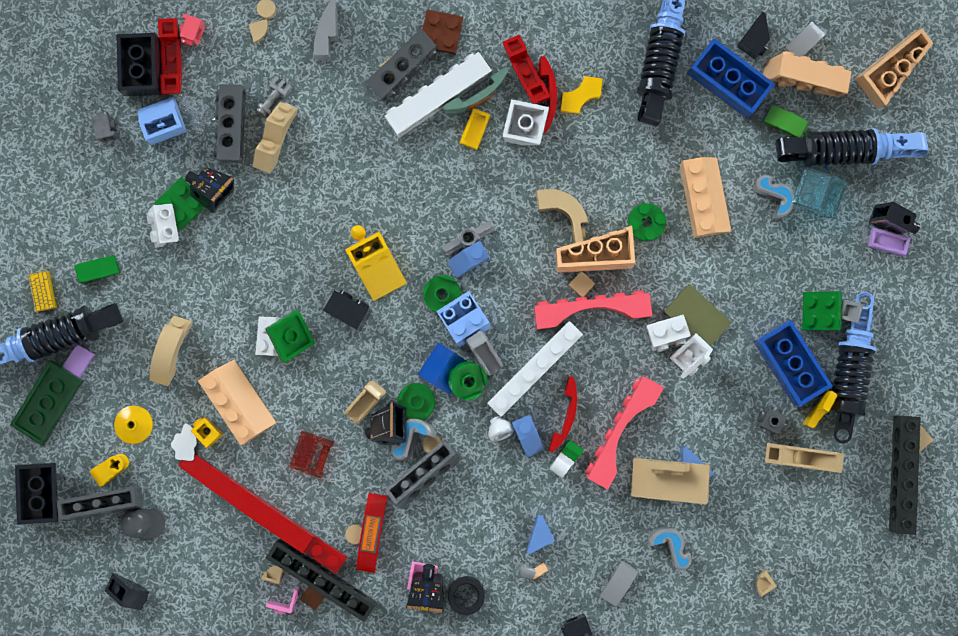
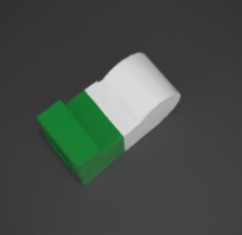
[549,439,584,478]

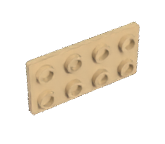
[631,458,710,504]

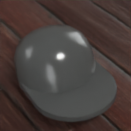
[120,508,165,539]

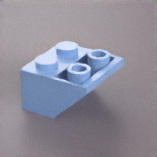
[138,96,187,145]
[436,291,491,348]

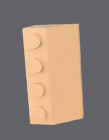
[679,157,732,238]
[198,360,277,445]

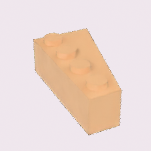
[855,28,933,108]
[763,51,852,97]
[555,226,635,273]

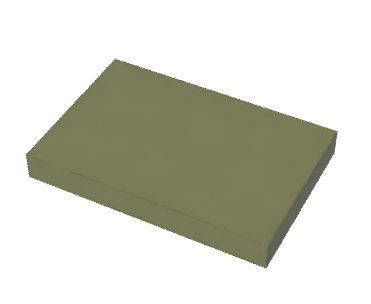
[663,284,732,346]

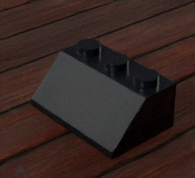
[15,463,58,525]

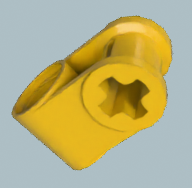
[89,454,129,488]

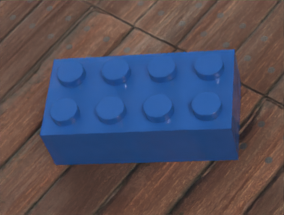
[687,38,775,119]
[753,320,833,407]

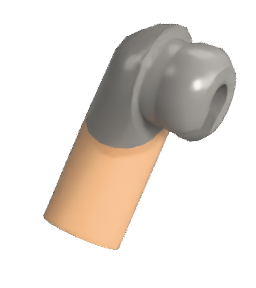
[519,563,549,579]

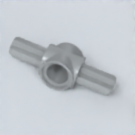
[442,221,495,256]

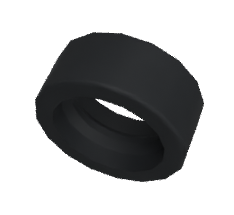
[448,576,485,615]

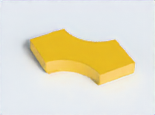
[560,76,603,114]
[802,391,837,428]

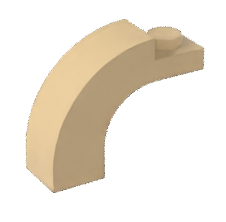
[536,189,588,243]
[150,315,192,386]

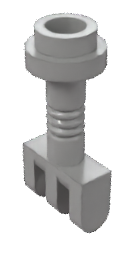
[256,76,292,118]

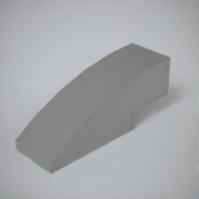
[313,0,338,60]

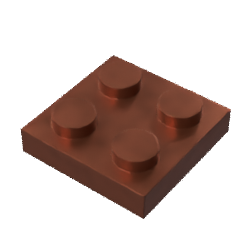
[422,9,464,55]

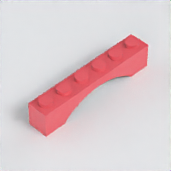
[534,290,652,330]
[585,376,664,490]

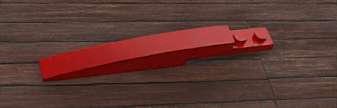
[178,453,348,574]

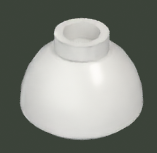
[488,416,515,442]

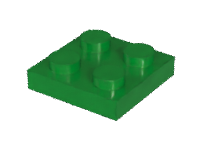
[154,177,205,231]
[802,291,842,331]
[265,310,315,363]

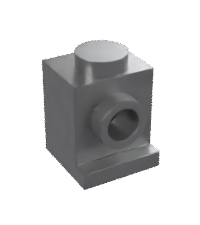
[91,112,120,143]

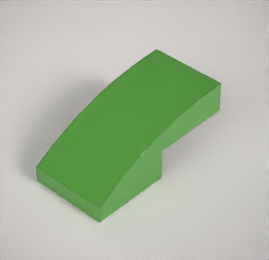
[764,105,809,138]

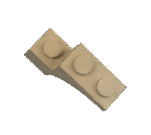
[253,102,298,173]
[765,443,844,473]

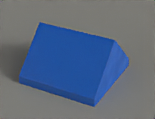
[417,343,467,395]

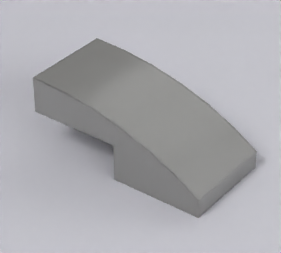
[784,22,826,57]
[842,299,864,323]
[600,561,638,606]

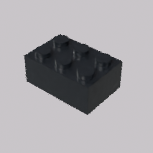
[116,32,162,96]

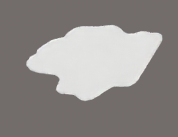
[171,424,197,461]

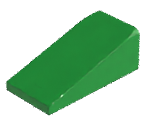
[74,255,120,284]

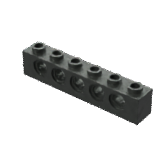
[889,415,921,535]
[265,539,377,622]

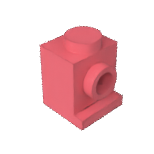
[179,14,205,46]

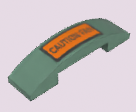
[442,66,509,114]

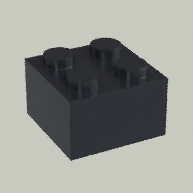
[323,290,372,332]

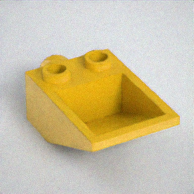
[345,225,407,301]

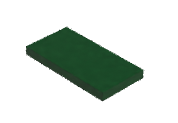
[10,360,84,446]

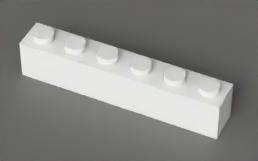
[385,52,492,138]
[487,321,583,417]

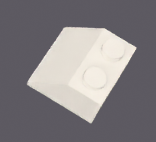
[503,99,549,145]

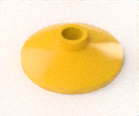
[114,405,153,444]

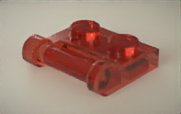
[289,430,335,478]

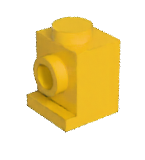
[191,417,224,448]

